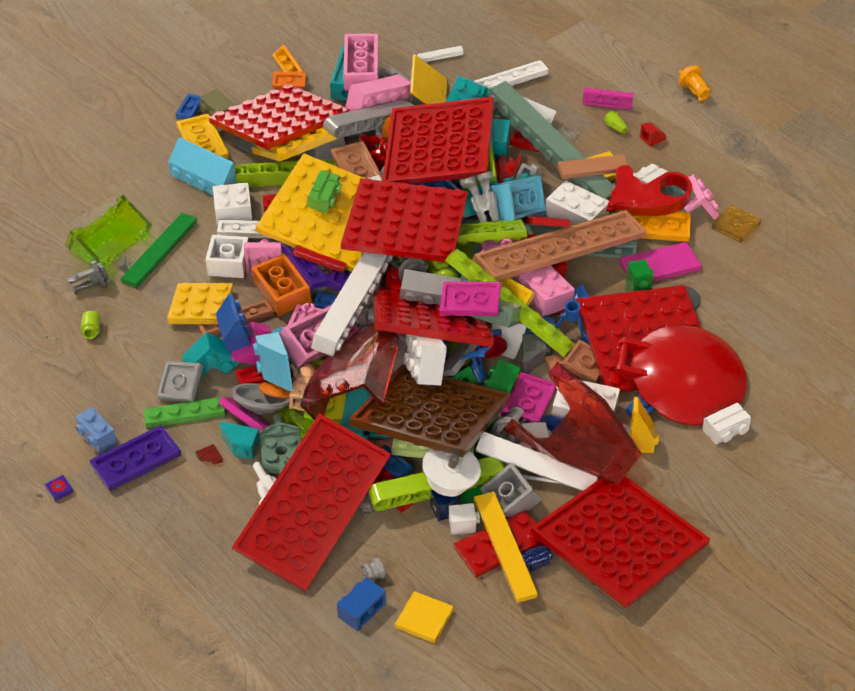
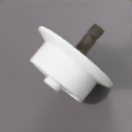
[422,449,481,496]

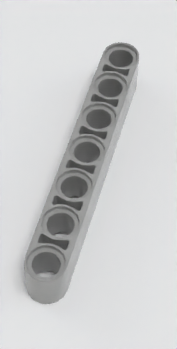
[323,99,414,138]

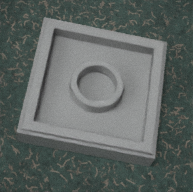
[157,361,203,402]

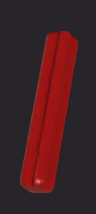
[293,246,347,273]

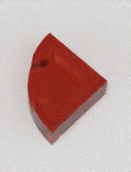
[195,444,223,464]

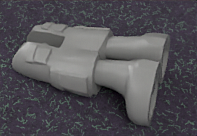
[460,171,500,223]

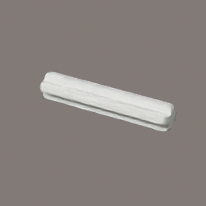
[417,46,464,62]

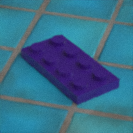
[89,425,181,491]

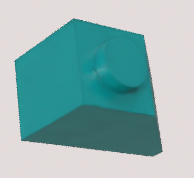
[219,422,260,460]

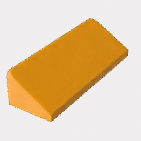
[272,45,308,78]

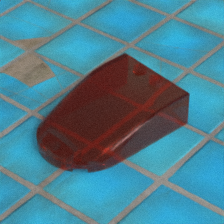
[300,323,399,421]

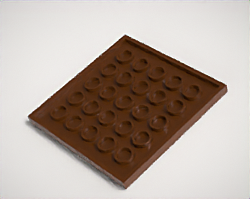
[349,365,511,458]

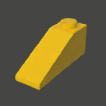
[629,397,659,453]

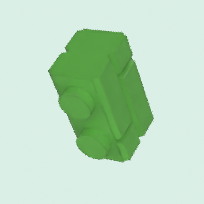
[307,170,342,213]

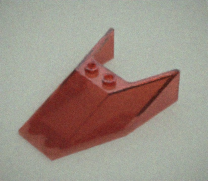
[502,361,642,485]

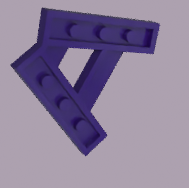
[277,241,352,291]

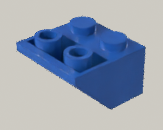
[216,293,252,353]

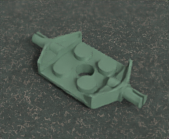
[259,414,301,475]

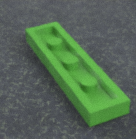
[143,397,225,429]

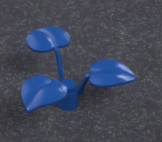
[525,285,590,345]
[445,329,502,384]

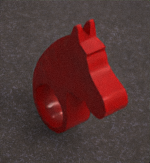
[606,165,692,216]

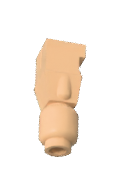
[289,364,316,411]

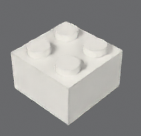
[213,183,252,225]
[205,235,249,278]

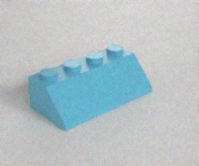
[168,137,236,196]

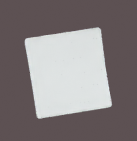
[491,323,526,359]

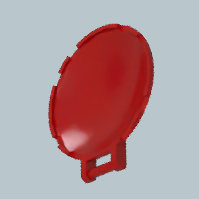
[615,325,747,426]

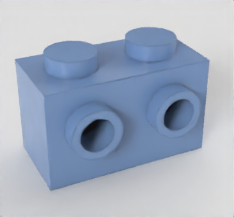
[75,407,117,455]

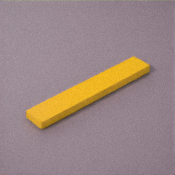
[474,492,538,603]

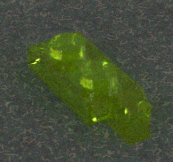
[279,406,312,439]

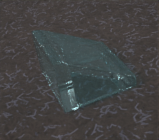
[664,186,685,197]

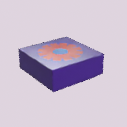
[45,475,73,502]

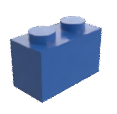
[337,577,386,631]

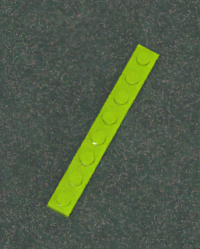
[445,249,575,357]

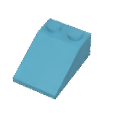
[491,175,546,221]
[253,332,293,391]

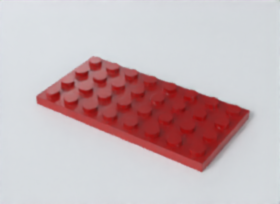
[232,413,391,592]

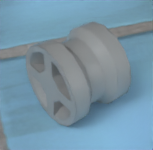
[361,558,386,582]

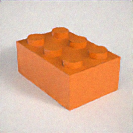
[251,253,312,317]

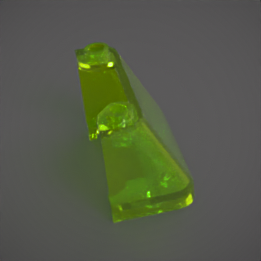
[65,195,152,268]

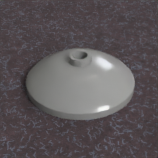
[232,383,289,415]

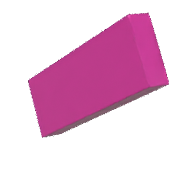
[582,88,634,110]
[219,397,271,431]

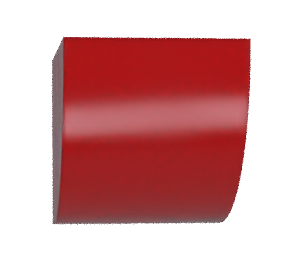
[640,122,666,147]

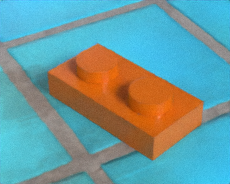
[272,71,307,90]

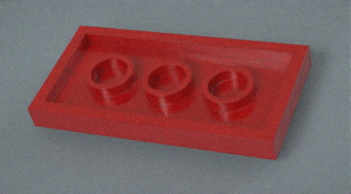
[454,510,544,578]

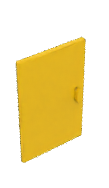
[410,55,447,104]

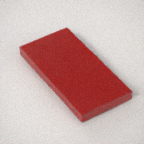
[525,216,570,227]

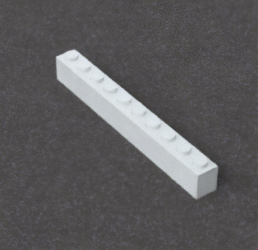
[311,252,394,357]

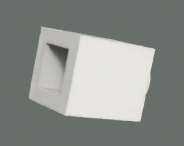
[449,503,480,535]

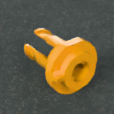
[678,65,711,101]

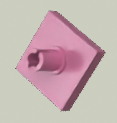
[243,239,282,274]

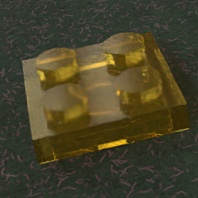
[711,205,762,244]

